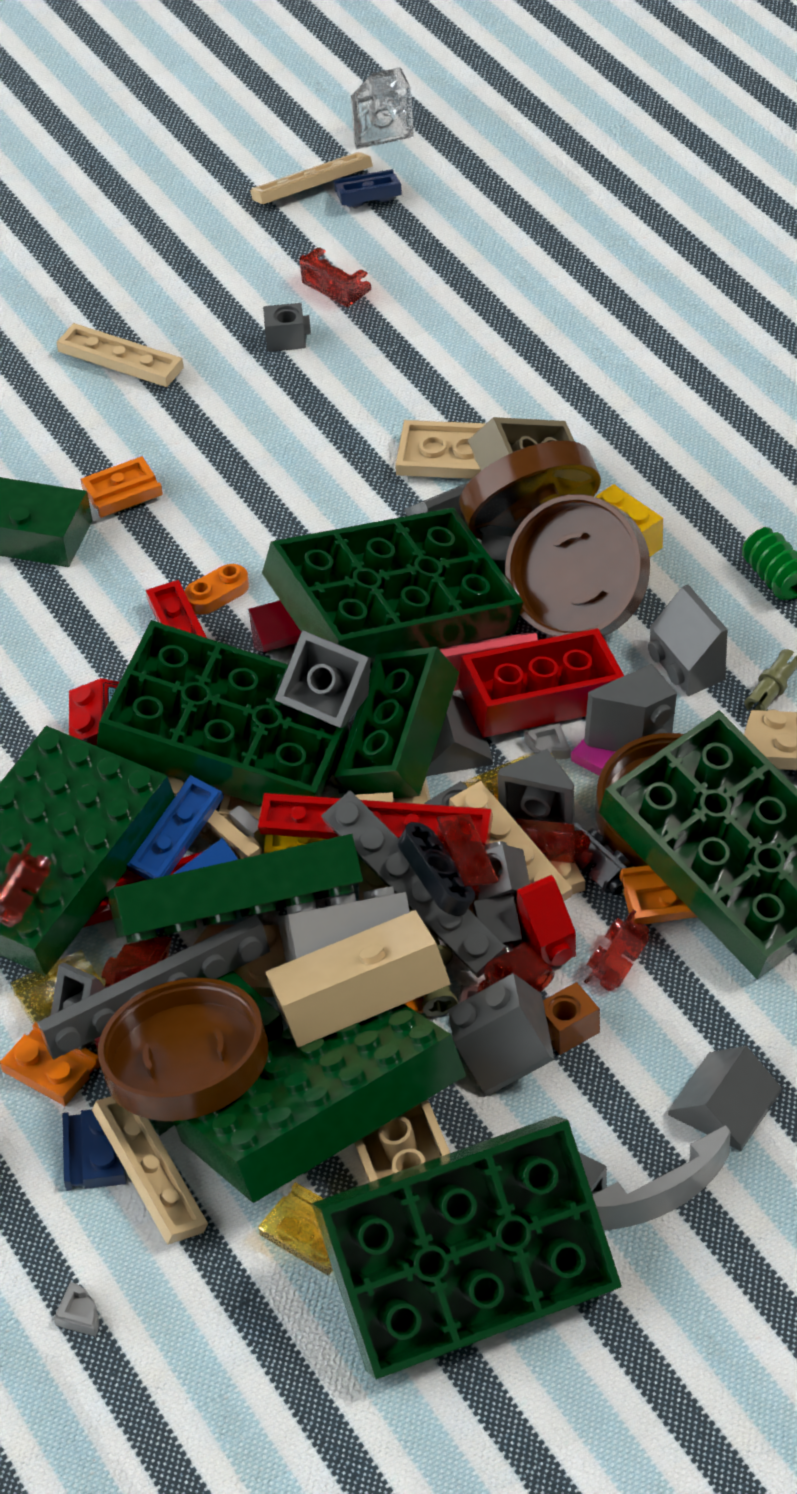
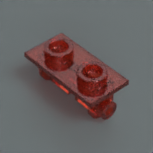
[436,814,498,895]
[516,819,591,863]
[0,842,51,927]
[584,909,650,991]

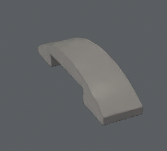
[593,1125,730,1230]

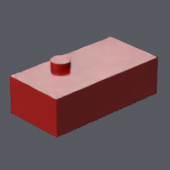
[458,628,624,738]

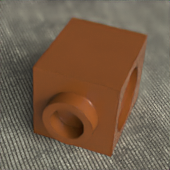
[543,982,600,1055]

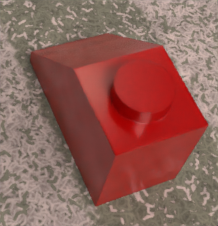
[517,874,576,972]

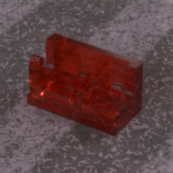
[299,247,371,307]

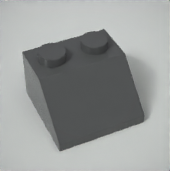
[648,585,728,696]
[584,664,677,752]
[448,973,555,1095]

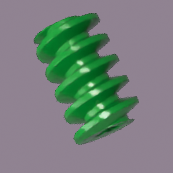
[742,526,797,600]

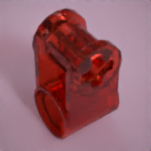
[476,943,555,994]

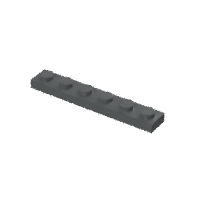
[321,790,508,978]
[37,915,270,1060]

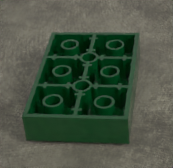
[262,507,524,663]
[97,620,355,806]
[598,710,797,979]
[0,725,175,976]
[107,834,363,944]
[173,1004,466,1203]
[311,1116,622,1380]

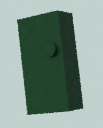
[0,477,93,567]
[335,647,459,798]

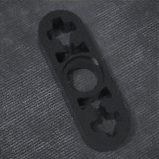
[398,822,475,916]

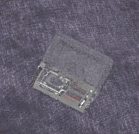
[351,67,414,149]

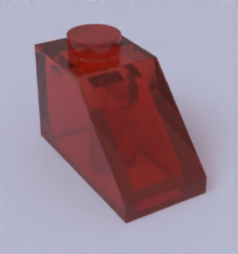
[101,936,171,988]

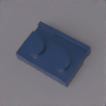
[333,169,402,207]
[62,1109,126,1191]

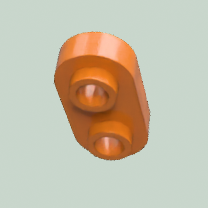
[184,564,249,615]

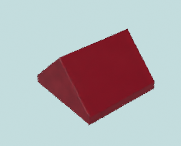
[248,600,302,652]

